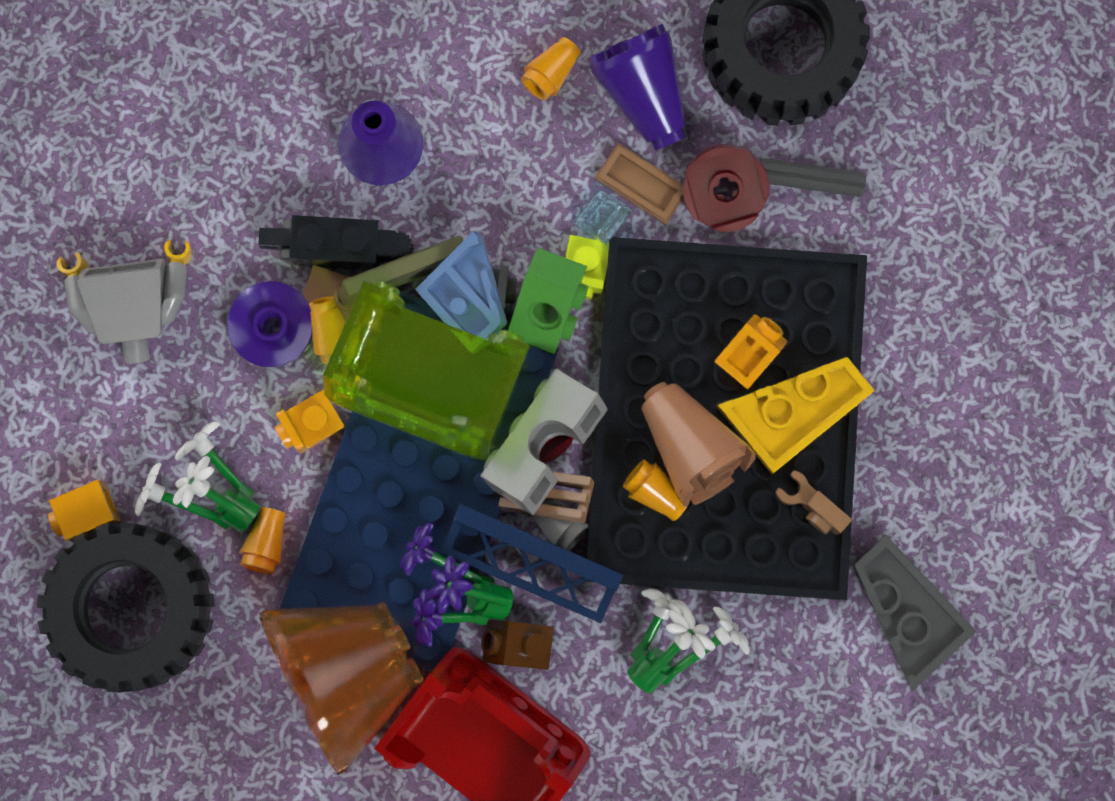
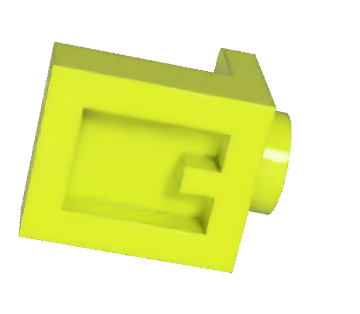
[565,235,609,300]

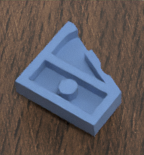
[415,231,507,353]

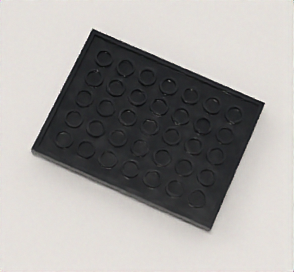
[587,237,867,601]

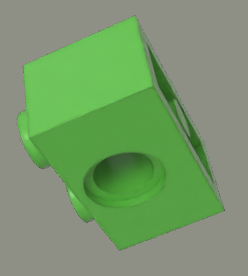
[506,248,589,355]

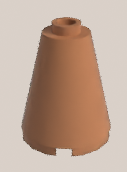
[641,382,756,507]

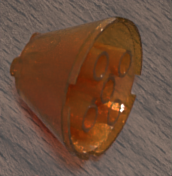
[259,602,423,775]

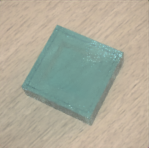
[573,190,632,245]

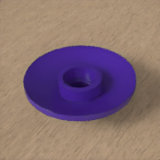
[227,281,312,367]

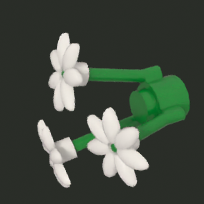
[135,422,260,533]
[627,586,750,694]

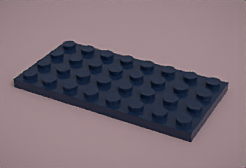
[277,290,559,672]

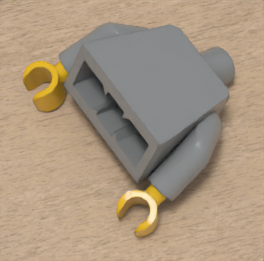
[57,240,192,364]

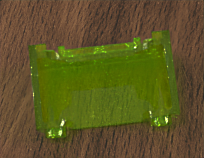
[323,281,530,460]

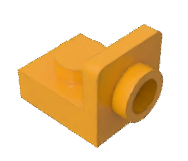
[714,314,787,389]
[274,390,346,454]

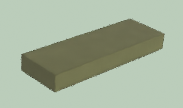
[338,236,464,307]

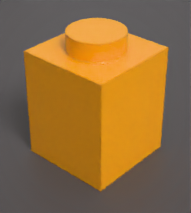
[48,479,122,542]

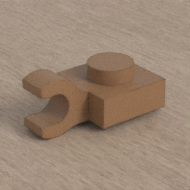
[774,471,852,535]

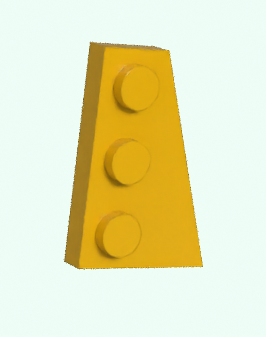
[717,357,875,474]

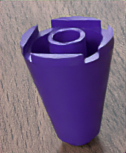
[338,101,424,186]

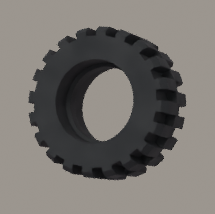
[702,0,870,126]
[37,522,215,693]

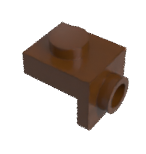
[481,619,554,670]

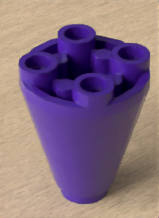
[587,24,686,151]

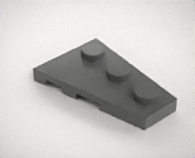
[853,535,977,691]

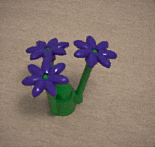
[400,522,513,647]

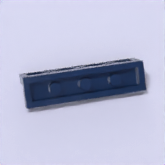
[440,503,623,623]

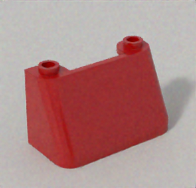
[374,647,591,801]

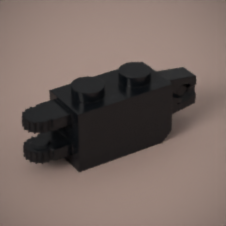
[258,215,414,270]

